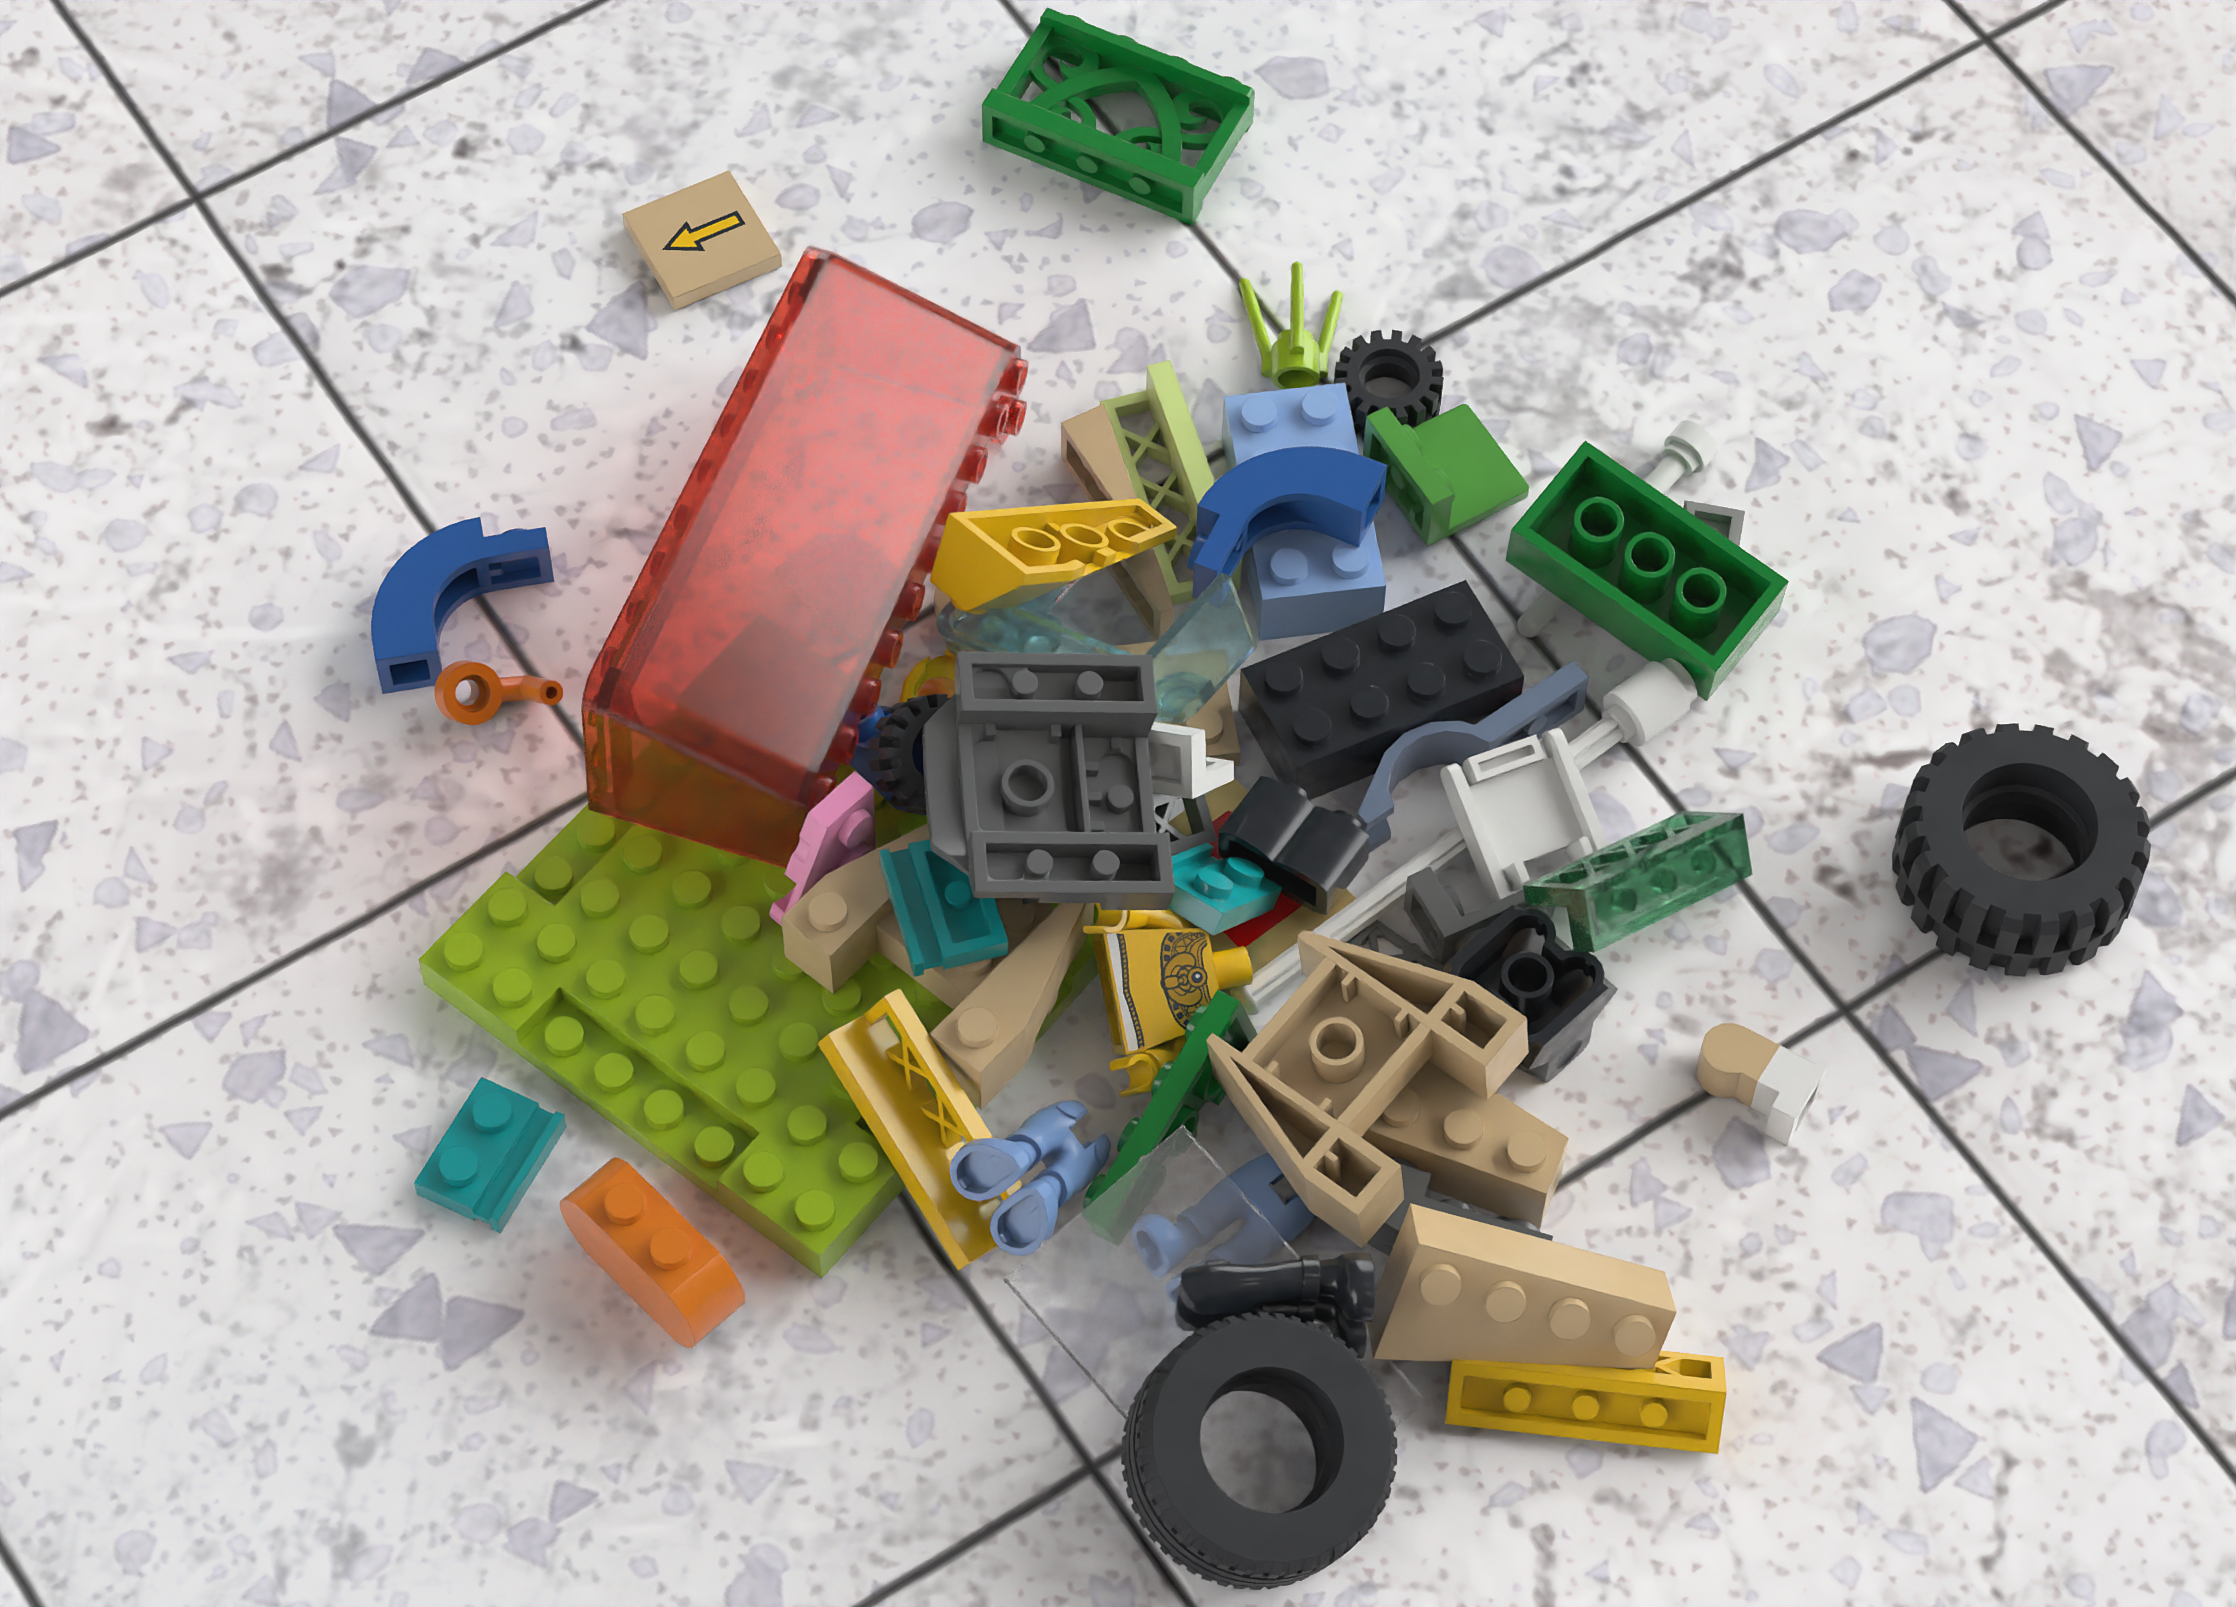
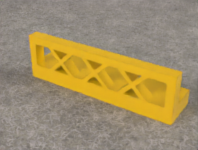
[817,988,1023,1271]
[1445,1351,1727,1454]

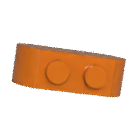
[559,1157,745,1348]

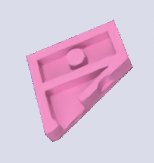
[770,771,876,926]

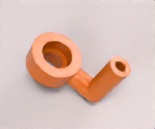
[434,660,563,725]

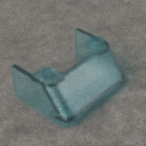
[937,504,1257,724]

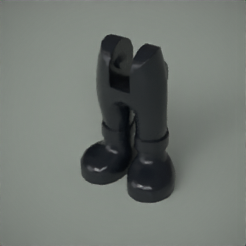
[1174,1253,1375,1359]

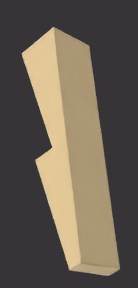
[1061,404,1174,646]

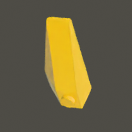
[929,498,1178,614]

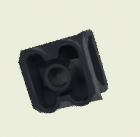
[1441,905,1618,1082]

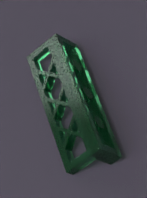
[1523,811,1753,953]

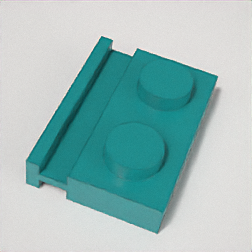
[879,839,1008,977]
[1168,843,1282,936]
[414,1077,567,1233]

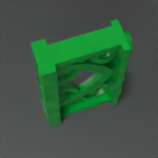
[982,8,1255,225]

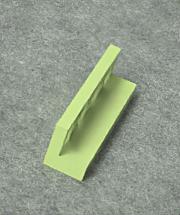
[1100,360,1242,605]

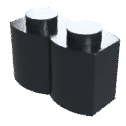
[1218,776,1369,915]

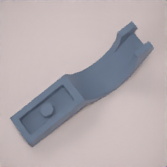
[1357,660,1589,853]

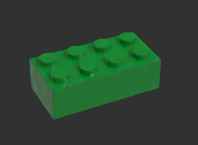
[1505,440,1789,701]

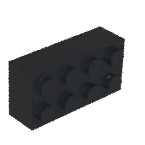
[1238,580,1524,800]

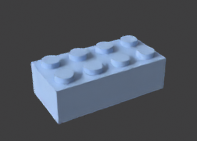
[1222,383,1386,641]

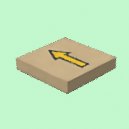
[622,170,782,311]

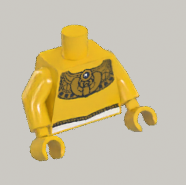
[1083,903,1253,1098]

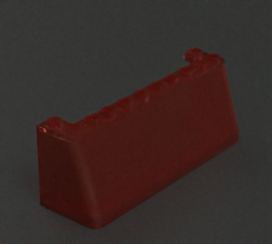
[581,245,1029,869]

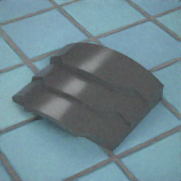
[922,652,1175,910]

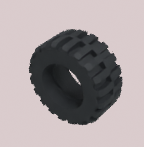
[1892,723,2151,977]

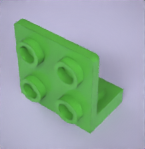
[1363,404,1529,546]

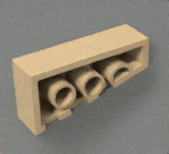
[1361,1060,1569,1229]

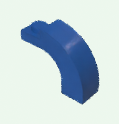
[1187,446,1387,606]
[371,517,555,694]

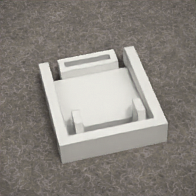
[1440,728,1617,904]

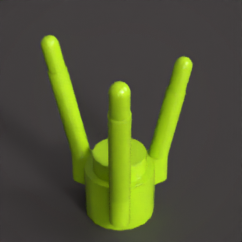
[1239,261,1343,390]

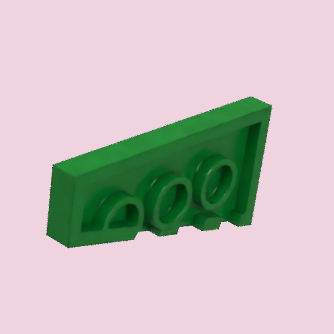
[1081,990,1258,1247]

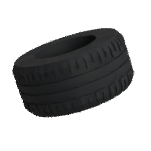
[1121,1312,1397,1590]

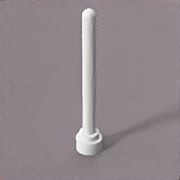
[1517,420,1718,638]

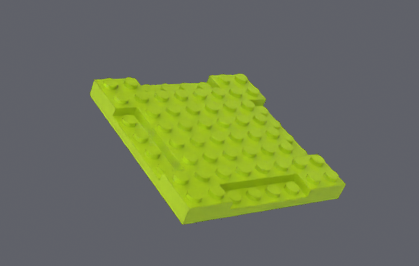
[418,616,1099,1279]

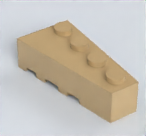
[1367,1203,1677,1369]

